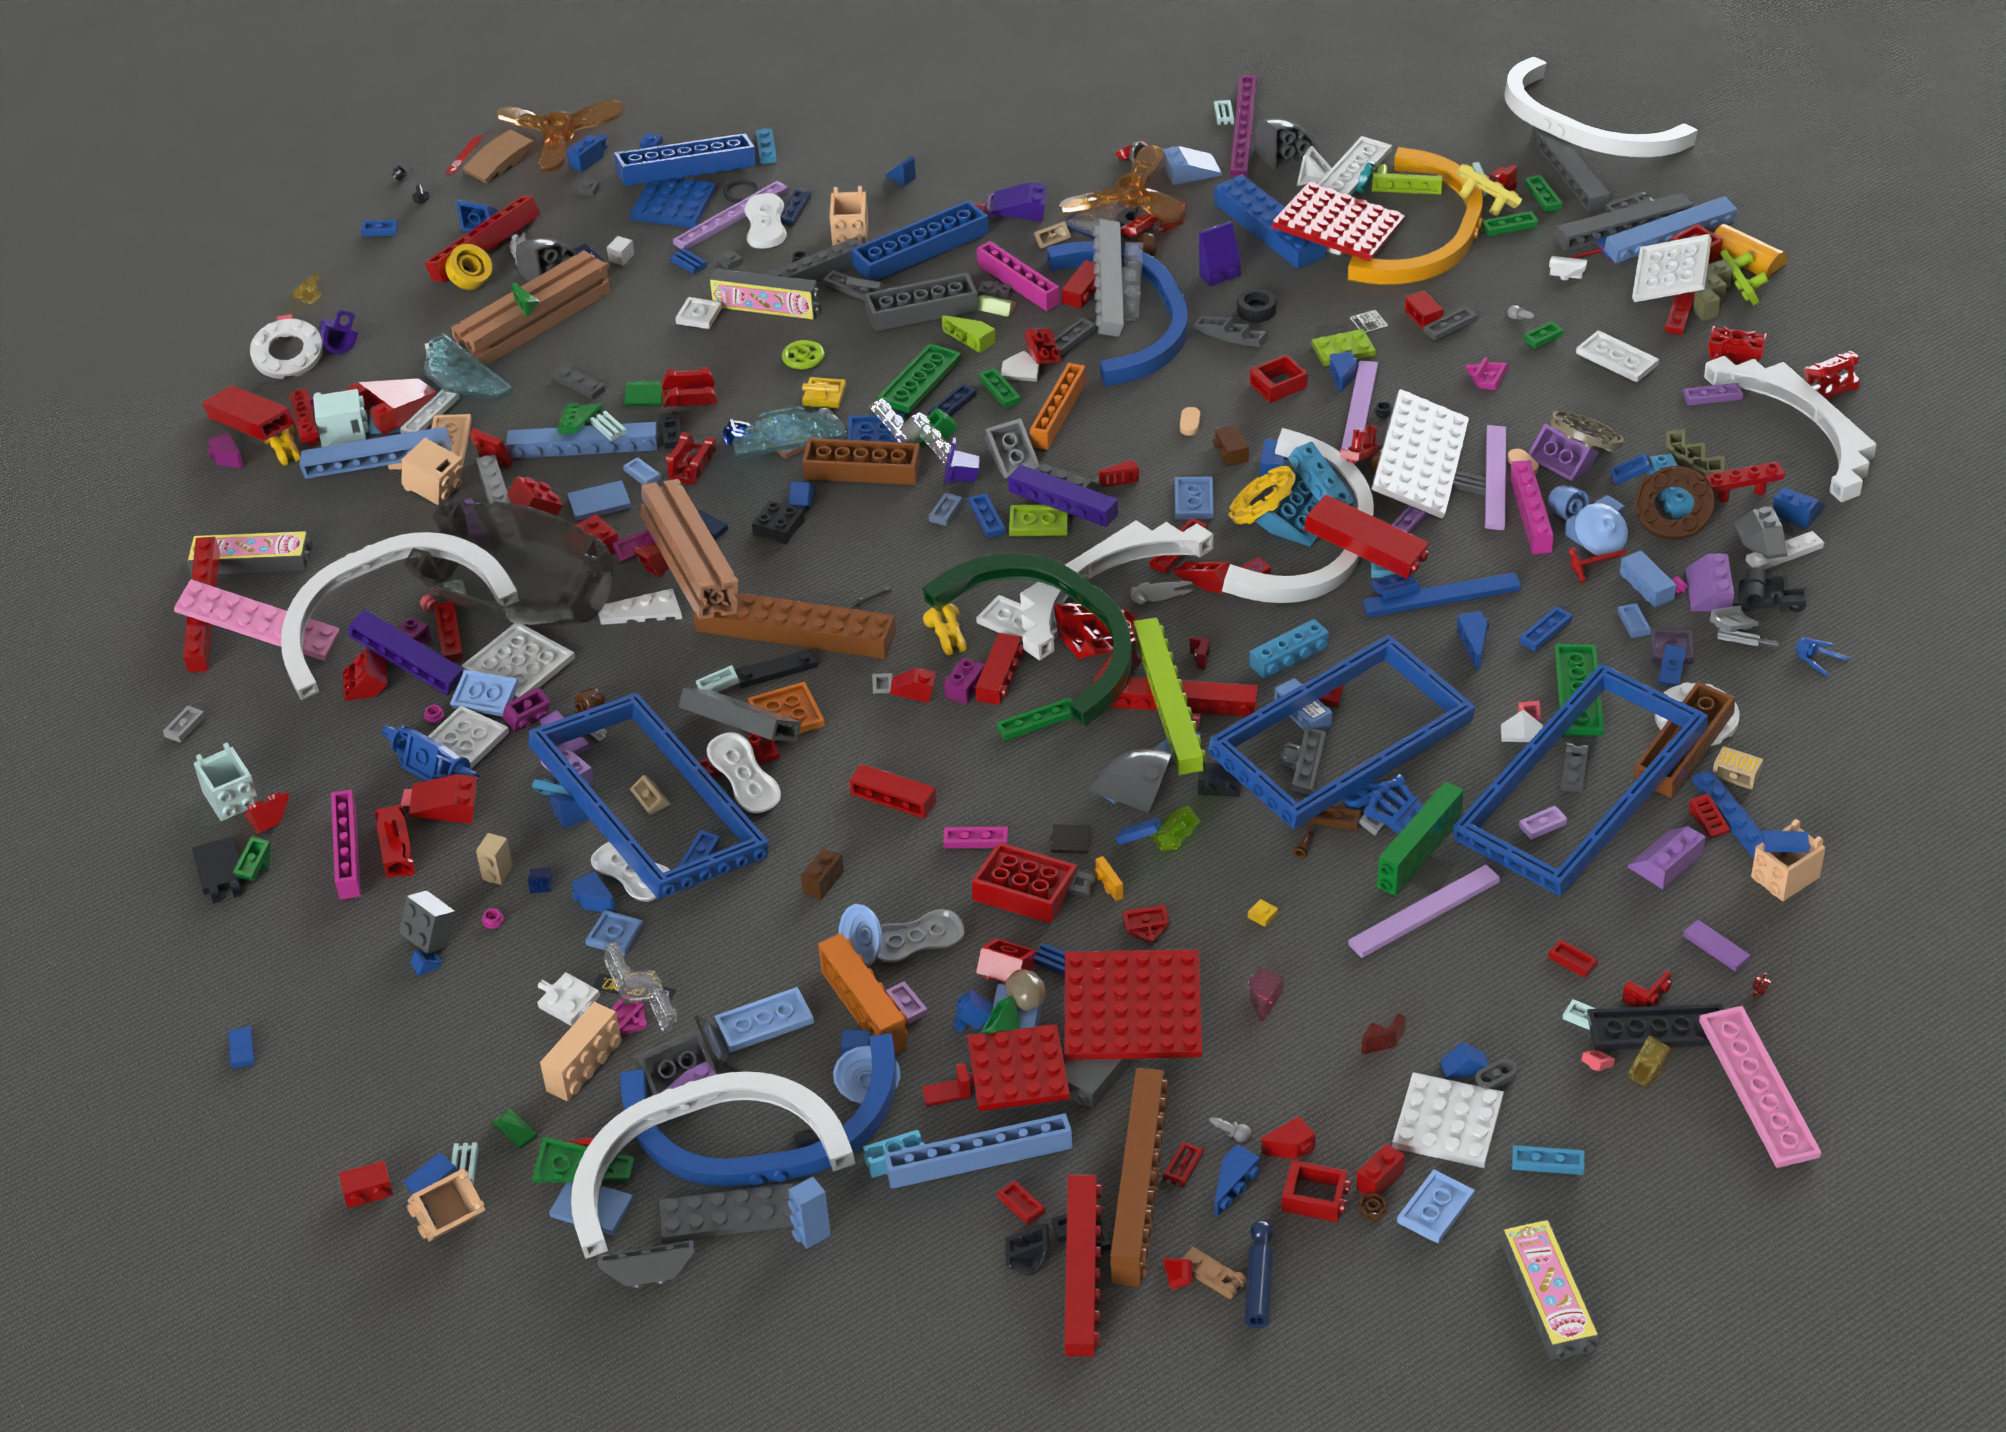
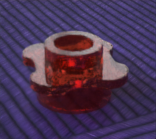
[1751,972,1771,997]

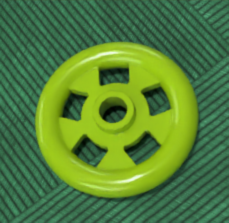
[782,340,825,370]

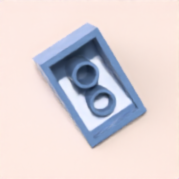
[1163,146,1222,185]

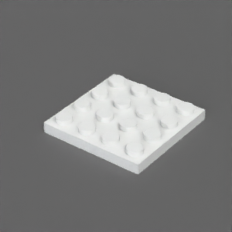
[1632,234,1712,302]
[462,622,575,700]
[1392,1072,1504,1168]

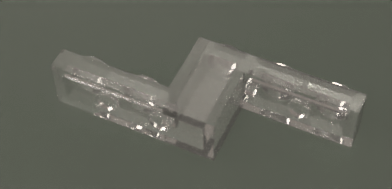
[1122,242,1143,320]
[870,398,951,463]
[604,942,677,1032]

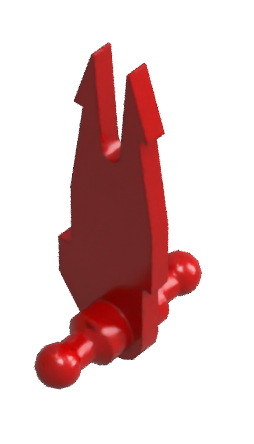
[1568,547,1627,583]

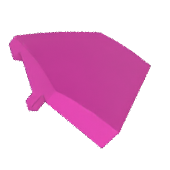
[1465,357,1508,390]
[611,994,647,1036]

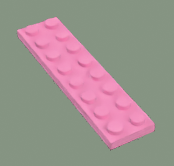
[174,579,340,661]
[1699,1006,1822,1168]

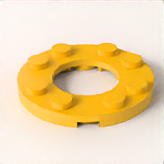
[1228,466,1296,524]

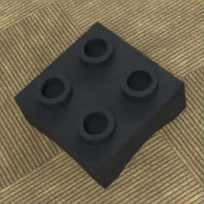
[752,500,805,545]

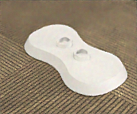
[744,193,787,249]
[707,732,781,813]
[591,842,670,902]

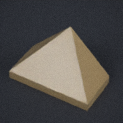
[1034,221,1071,249]

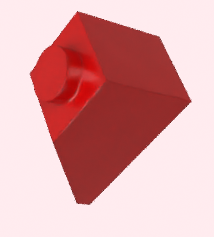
[633,543,669,578]
[889,668,936,703]
[1261,1116,1316,1159]

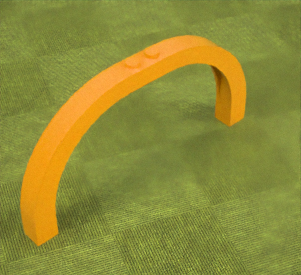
[1348,147,1483,284]

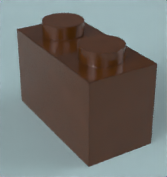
[1213,425,1249,467]
[801,848,844,900]

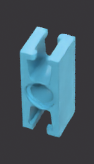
[863,1130,925,1178]

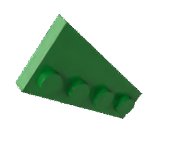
[557,403,602,434]
[532,1137,634,1183]

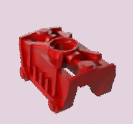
[1708,326,1767,365]
[1805,351,1859,401]
[661,367,718,408]
[666,432,716,485]

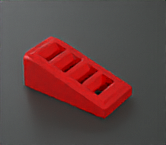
[1098,459,1139,487]
[1688,794,1730,839]

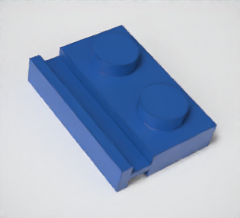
[1371,574,1420,599]

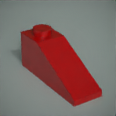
[1173,562,1229,594]

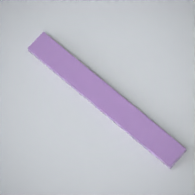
[673,181,789,250]
[1341,361,1378,449]
[1485,425,1506,530]
[1348,865,1500,958]

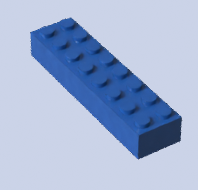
[614,134,755,186]
[1214,175,1326,269]
[851,200,989,281]

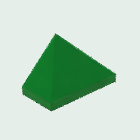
[511,282,540,317]
[980,996,1021,1034]
[492,1109,538,1149]

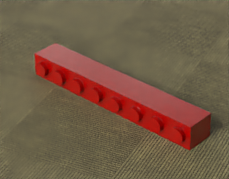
[424,195,540,283]
[183,536,220,672]
[1093,675,1258,717]
[1064,1175,1102,1356]

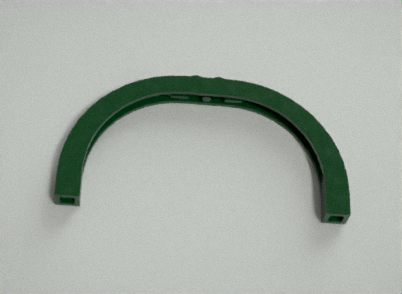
[922,553,1133,727]

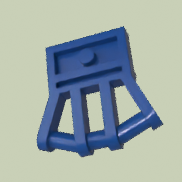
[1364,775,1424,834]

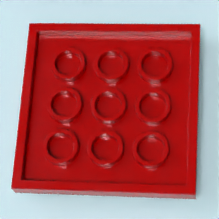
[967,1024,1070,1111]

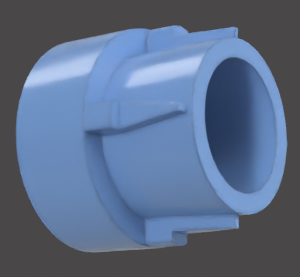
[1548,485,1589,520]

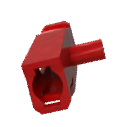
[374,805,416,878]

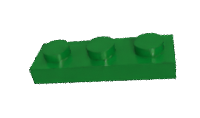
[1524,175,1562,212]
[1482,211,1538,236]
[979,368,1021,409]

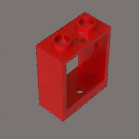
[1250,354,1308,403]
[1282,1160,1351,1222]

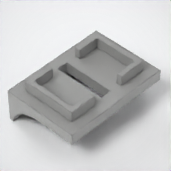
[1710,606,1759,632]

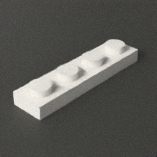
[400,387,460,434]
[1746,531,1824,570]

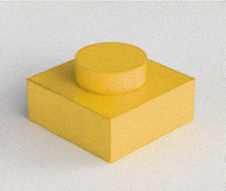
[1248,899,1278,927]

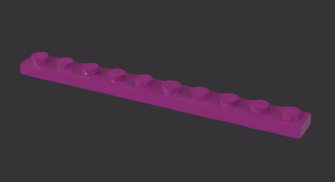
[1230,75,1256,177]

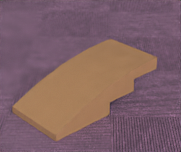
[462,129,535,184]

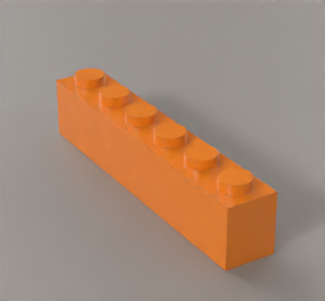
[1030,363,1086,450]

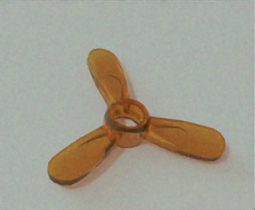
[497,99,623,172]
[1059,146,1185,223]

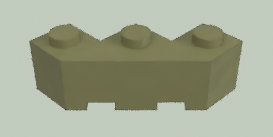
[1693,260,1733,321]
[1666,429,1728,477]

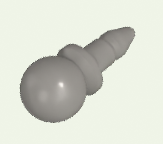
[1507,305,1535,320]
[817,408,838,423]
[1209,1117,1252,1142]

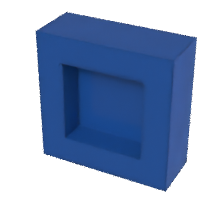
[640,133,663,148]

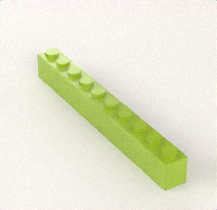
[1133,617,1206,775]

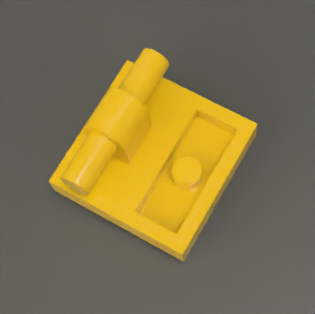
[802,377,846,408]

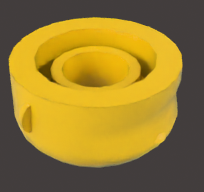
[446,244,492,290]

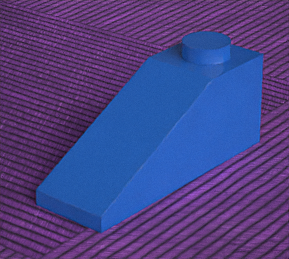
[1457,611,1489,670]

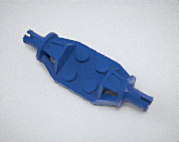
[381,724,480,783]

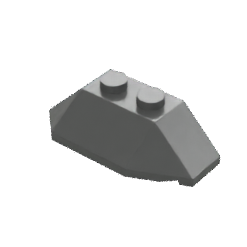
[1733,507,1788,559]
[598,1240,694,1288]

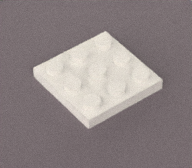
[428,706,509,770]

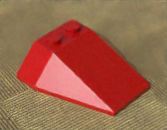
[1054,603,1138,659]

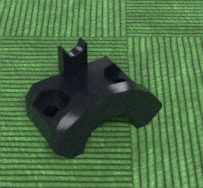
[1118,207,1136,240]

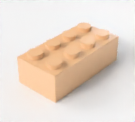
[540,1002,621,1102]

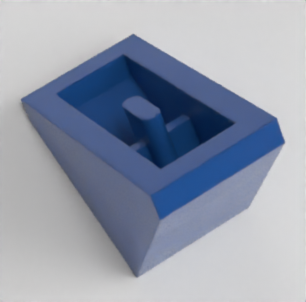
[885,155,916,186]
[1440,1042,1489,1080]

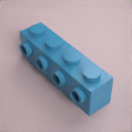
[1287,441,1356,506]
[1646,454,1694,520]
[1249,619,1329,679]

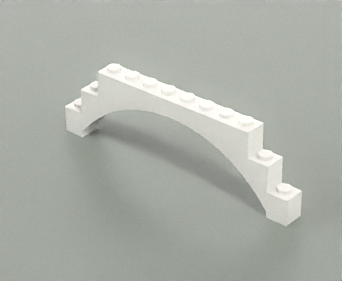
[1704,356,1876,503]
[1020,520,1214,661]

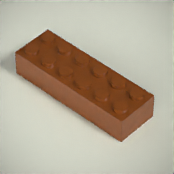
[802,438,921,485]
[1634,681,1735,798]

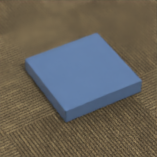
[585,910,644,956]

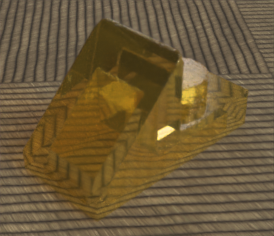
[291,273,322,304]
[1626,1036,1671,1088]

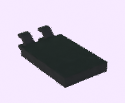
[192,836,246,904]

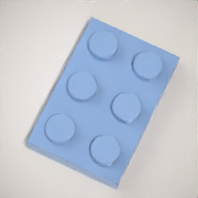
[450,670,520,717]
[1397,1169,1475,1244]

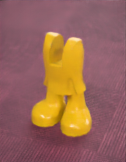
[261,425,301,466]
[923,604,966,656]

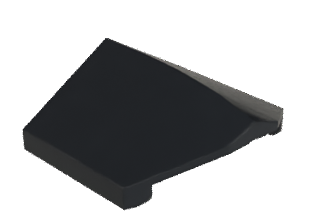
[1005,1223,1050,1275]

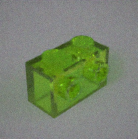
[1150,805,1201,852]

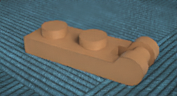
[1182,1247,1247,1299]

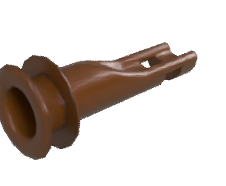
[1293,827,1314,858]

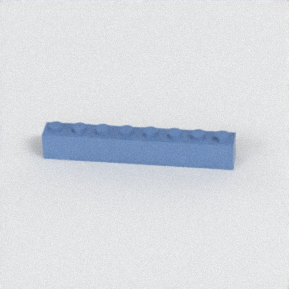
[1604,196,1737,263]
[506,422,658,459]
[299,426,451,479]
[884,1113,1072,1189]

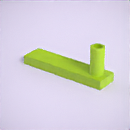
[1372,164,1442,195]

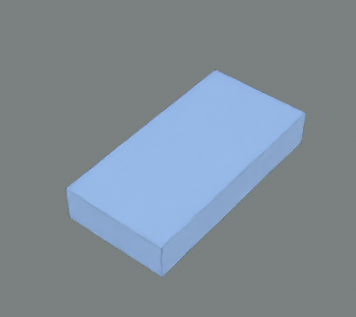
[623,457,662,484]

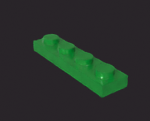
[996,697,1073,741]

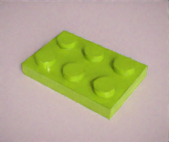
[1311,329,1376,367]
[1009,505,1068,536]

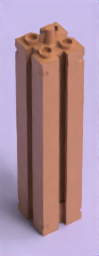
[451,250,611,370]
[641,479,738,620]

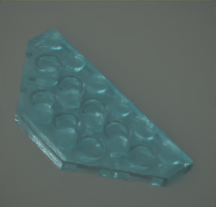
[423,334,513,399]
[733,406,847,459]

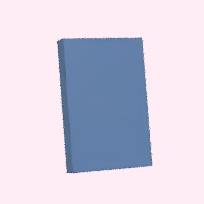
[1175,477,1214,520]
[567,480,631,521]
[549,1182,634,1236]

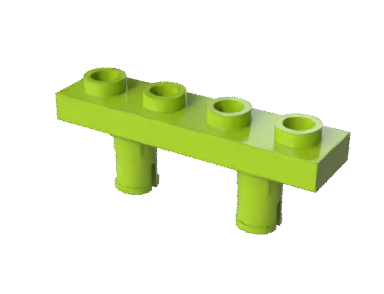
[1720,249,1769,306]

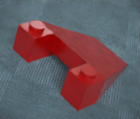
[343,379,437,435]

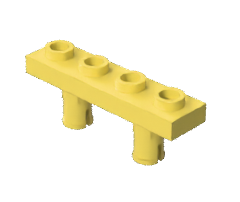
[1455,164,1522,216]

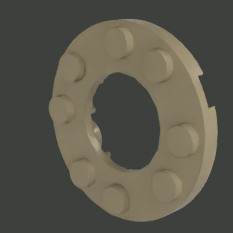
[1550,411,1624,452]

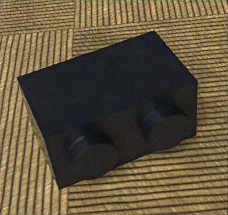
[1198,762,1241,797]

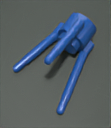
[1796,637,1849,676]

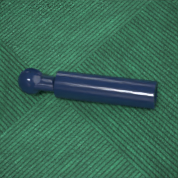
[1245,1220,1273,1328]

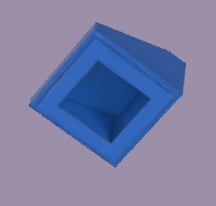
[410,950,443,975]

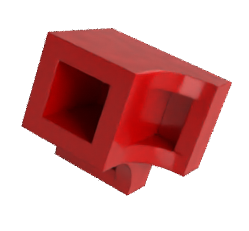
[1489,165,1518,191]

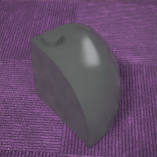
[1255,118,1319,171]
[516,238,578,282]
[1090,749,1171,813]

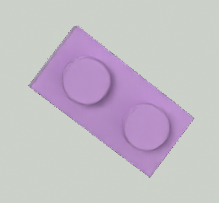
[1519,806,1567,840]
[885,981,928,1024]

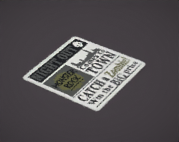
[1350,310,1388,332]

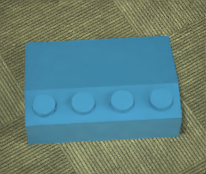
[1255,468,1342,547]

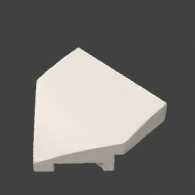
[1549,256,1587,280]
[1001,351,1039,382]

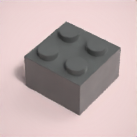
[399,890,455,954]

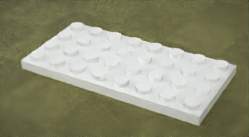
[1371,389,1469,519]

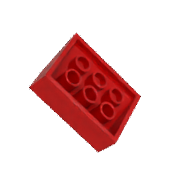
[972,842,1078,924]

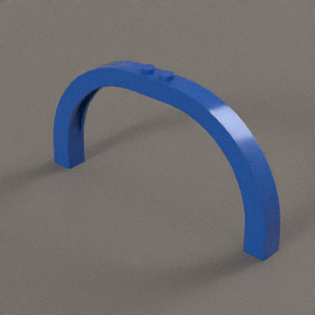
[1047,241,1188,386]
[620,1033,897,1187]

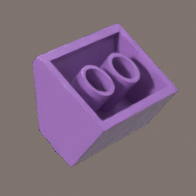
[1528,423,1599,482]
[1685,553,1734,611]
[1628,826,1705,889]

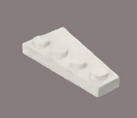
[596,588,682,625]

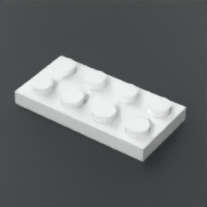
[1576,330,1659,382]
[977,595,1058,643]

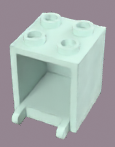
[313,389,369,447]
[194,743,258,821]

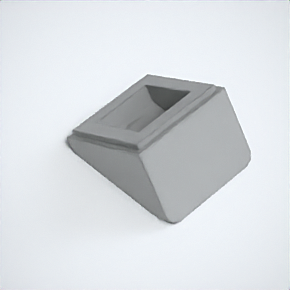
[872,673,893,694]

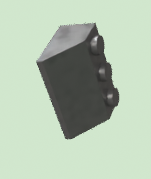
[632,1030,717,1096]

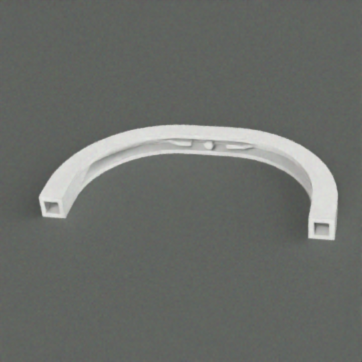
[1504,57,1698,157]
[1222,428,1374,603]
[281,532,519,700]
[571,1072,855,1259]

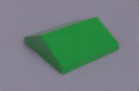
[625,380,663,406]

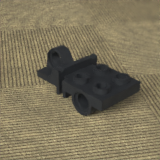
[1734,567,1807,612]

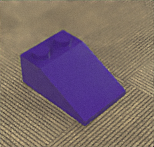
[991,182,1047,222]
[1199,221,1241,286]

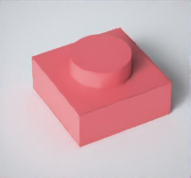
[1581,1050,1615,1071]

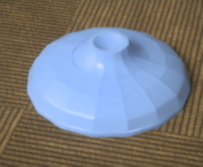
[1575,503,1628,556]
[839,904,882,967]
[833,1046,901,1104]

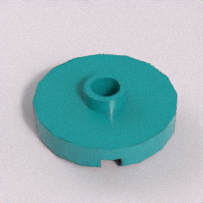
[1357,160,1376,194]

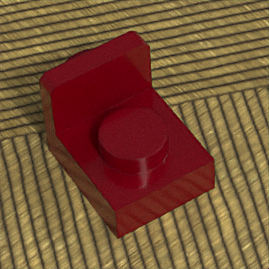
[1189,636,1210,670]

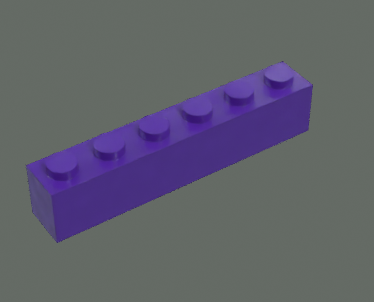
[1008,464,1118,527]
[349,610,463,696]

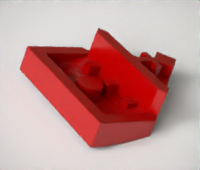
[1122,905,1170,944]

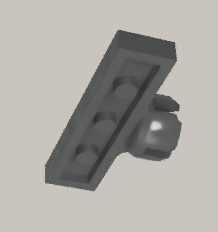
[1280,727,1326,795]

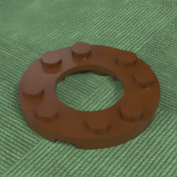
[1635,466,1714,540]

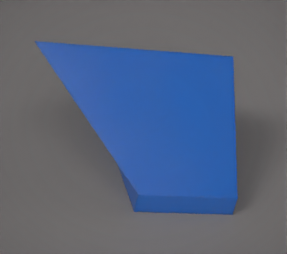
[549,793,589,829]

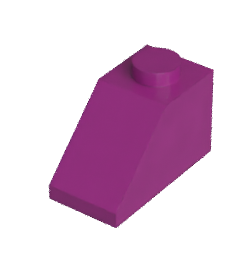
[207,433,244,469]

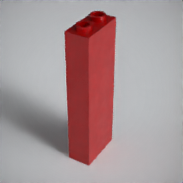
[202,385,294,441]
[1304,494,1429,579]

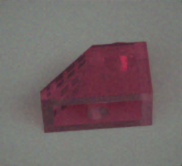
[1247,968,1283,1022]

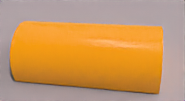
[1713,224,1788,278]

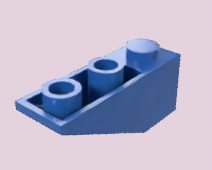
[1215,1144,1261,1217]

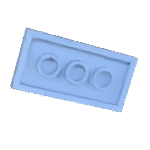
[714,987,814,1053]

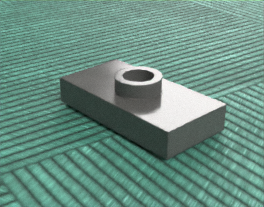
[846,277,886,292]

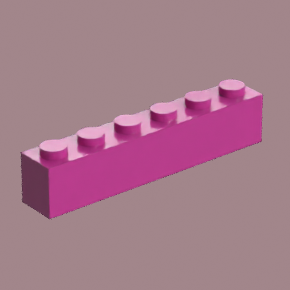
[977,241,1060,311]
[1510,460,1553,554]
[331,789,361,900]

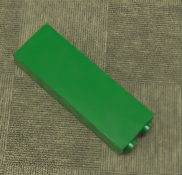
[1377,782,1464,896]

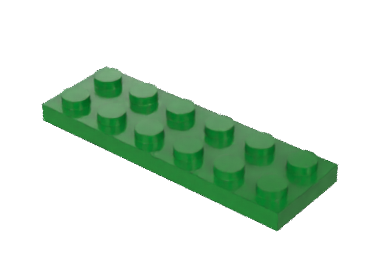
[877,343,961,413]
[1554,644,1604,736]

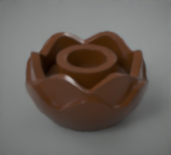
[1358,1193,1388,1221]

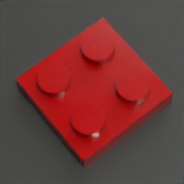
[469,428,513,468]

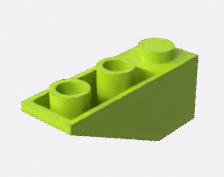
[942,315,996,353]

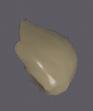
[1006,970,1046,1011]

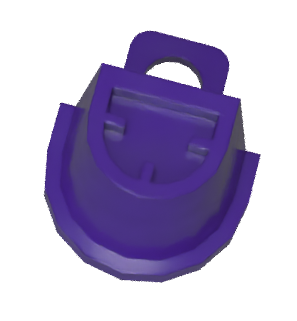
[319,310,359,354]
[944,437,979,484]

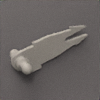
[510,232,527,266]
[1131,580,1193,605]

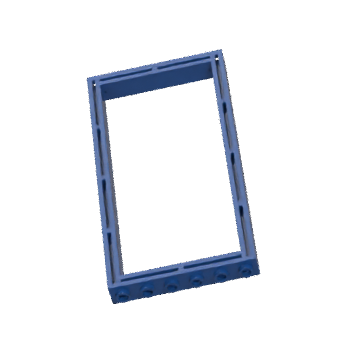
[1208,635,1476,829]
[1453,664,1708,897]
[529,693,769,899]

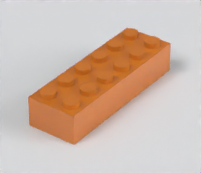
[818,933,909,1054]

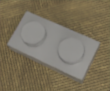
[163,706,205,743]

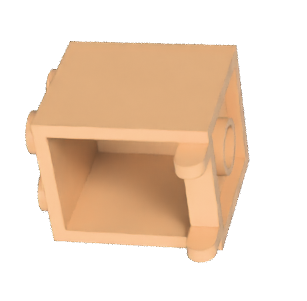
[830,186,868,246]
[402,438,462,505]
[1751,819,1826,901]
[407,1168,485,1242]

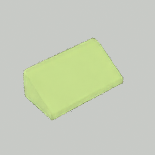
[978,295,1017,317]

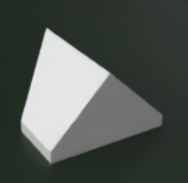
[1297,146,1332,186]
[1501,710,1543,742]

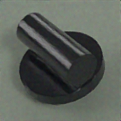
[412,184,429,203]

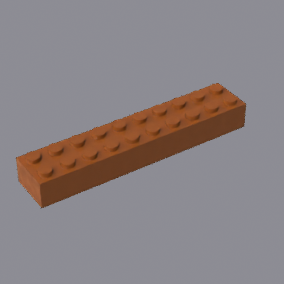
[693,593,896,659]
[1111,1068,1168,1287]

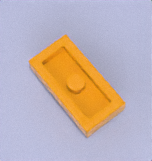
[1094,856,1123,901]

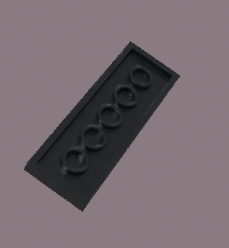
[1587,1004,1724,1051]

